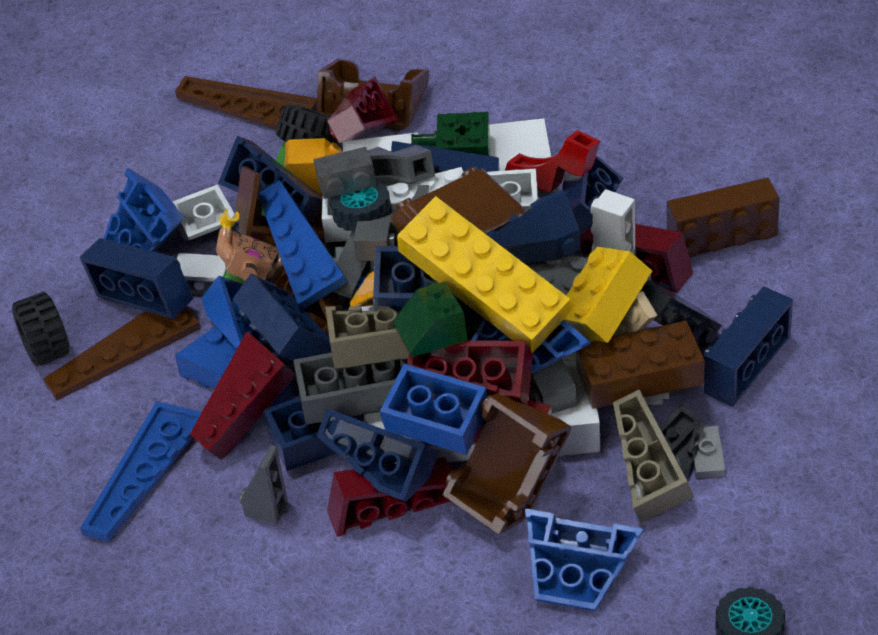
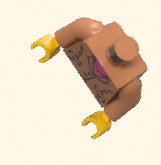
[216,208,285,281]

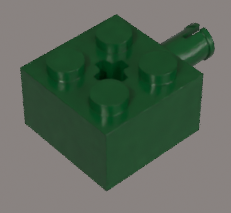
[411,112,490,156]

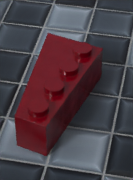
[580,223,693,293]
[190,332,296,460]
[407,341,533,405]

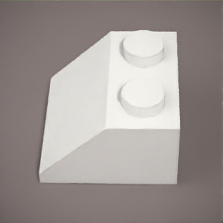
[173,184,238,240]

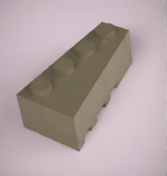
[325,306,409,369]
[613,389,694,522]

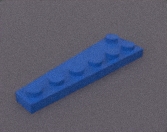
[258,180,349,310]
[80,401,202,542]

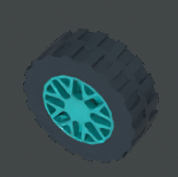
[330,181,392,232]
[715,587,785,635]

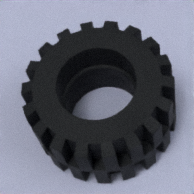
[275,104,338,145]
[12,291,69,366]

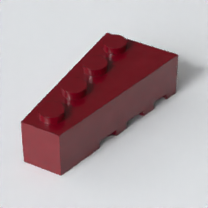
[327,76,399,143]
[327,457,451,537]

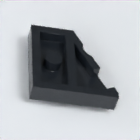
[659,404,705,479]

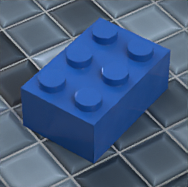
[380,364,488,455]

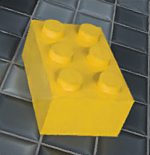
[564,246,652,343]

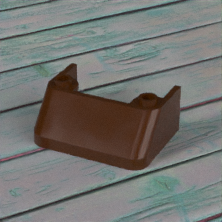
[236,166,342,247]

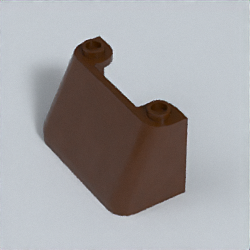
[317,59,429,130]
[390,167,526,234]
[443,393,571,534]

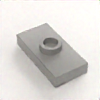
[693,426,725,479]

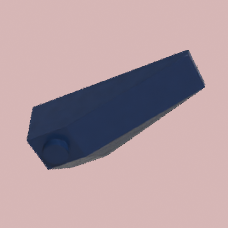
[486,190,580,264]
[317,409,440,501]

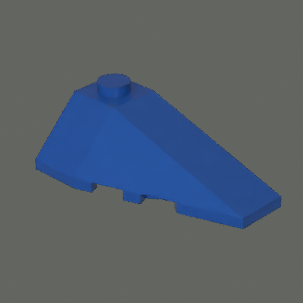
[201,276,265,349]

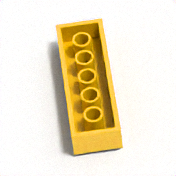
[397,196,570,353]

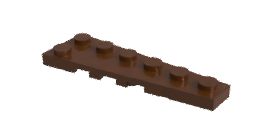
[175,76,317,129]
[43,307,201,401]

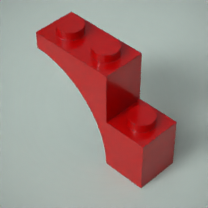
[505,130,600,193]

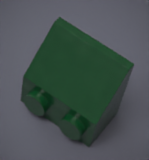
[393,281,468,357]

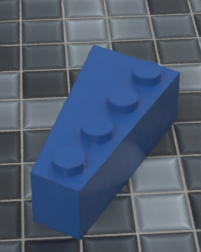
[175,326,293,408]

